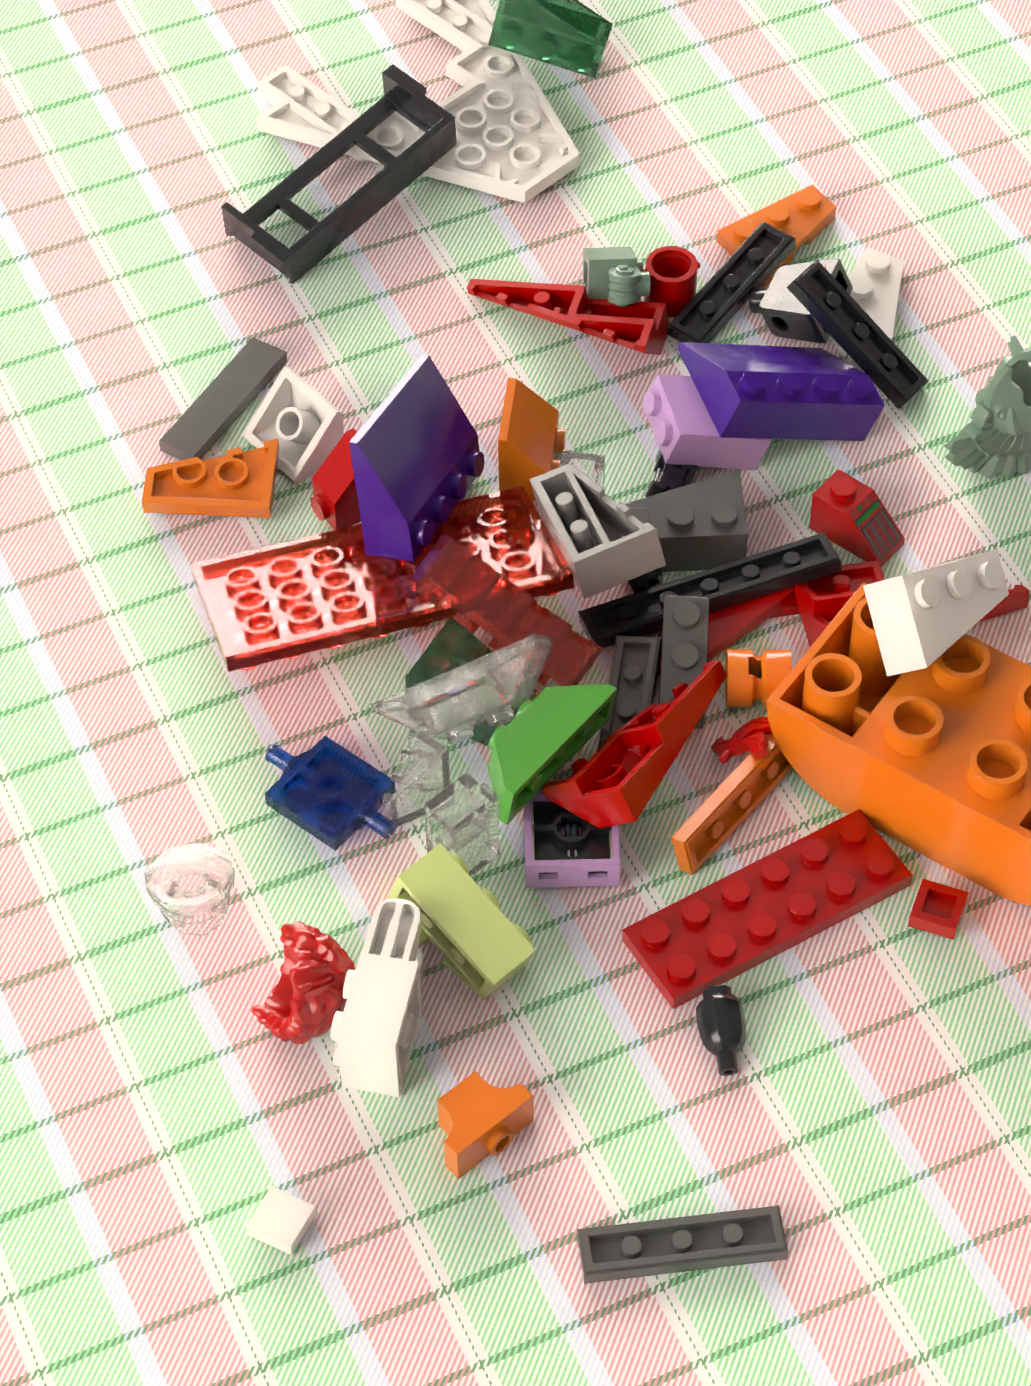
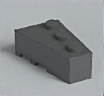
[625,469,748,572]

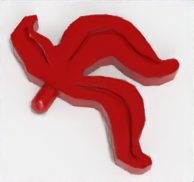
[711,716,772,764]

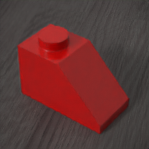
[310,428,361,533]

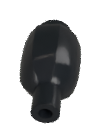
[696,985,746,1076]

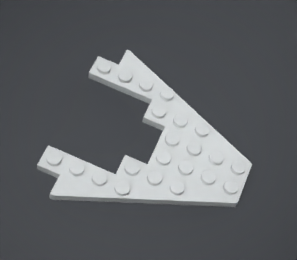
[256,0,580,203]

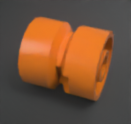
[725,649,792,708]

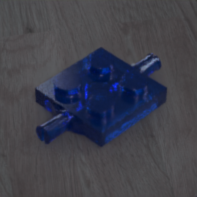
[265,736,397,851]

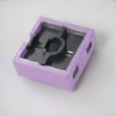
[524,789,621,888]

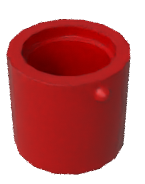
[642,246,701,317]

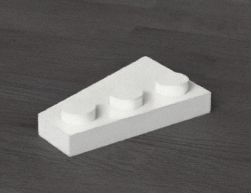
[828,247,904,341]

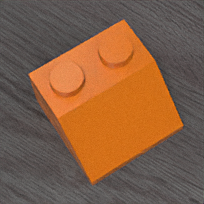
[498,378,566,501]

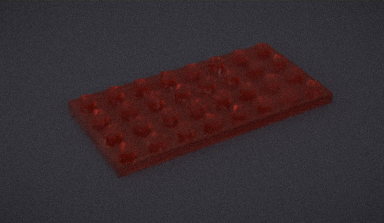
[190,486,575,672]

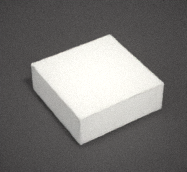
[246,1186,317,1255]

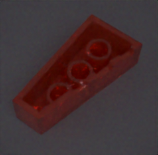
[411,534,604,686]

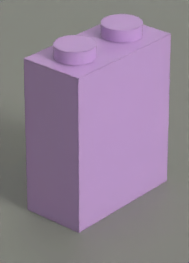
[642,374,772,470]

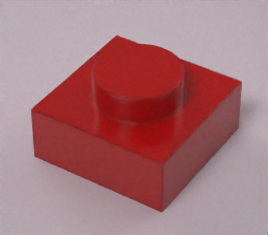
[908,879,969,940]

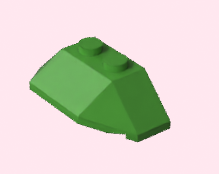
[488,684,617,825]

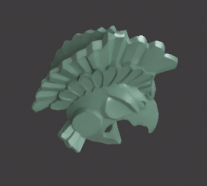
[944,335,1031,479]

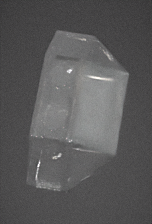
[371,634,552,744]

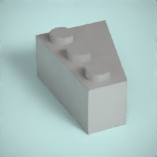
[529,463,666,599]

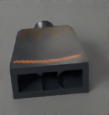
[749,258,853,343]

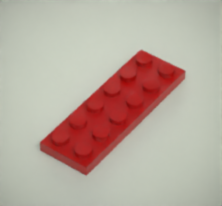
[622,809,913,1009]

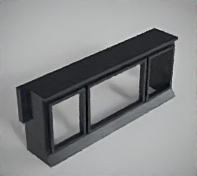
[221,64,457,284]

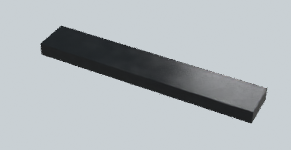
[578,532,841,651]

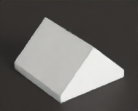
[243,366,344,483]

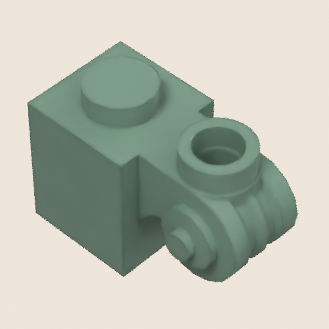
[582,247,650,307]

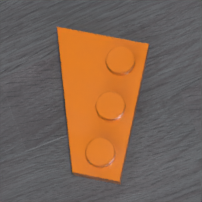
[717,184,836,288]

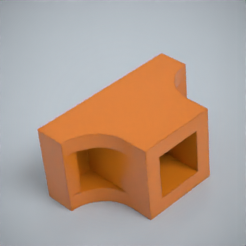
[437,1071,534,1179]

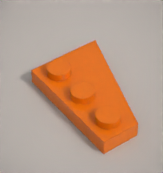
[142,439,280,518]

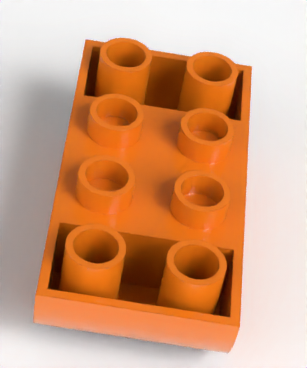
[767,582,1031,906]

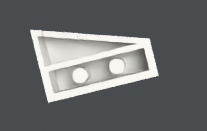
[863,549,1009,676]

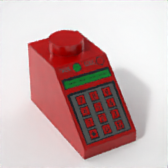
[809,469,905,567]

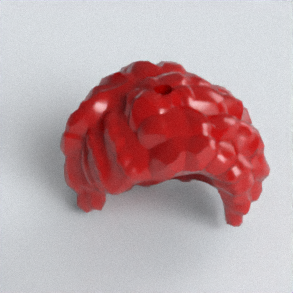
[251,921,356,1044]

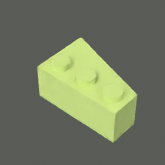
[386,843,536,1000]

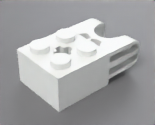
[331,898,424,1097]

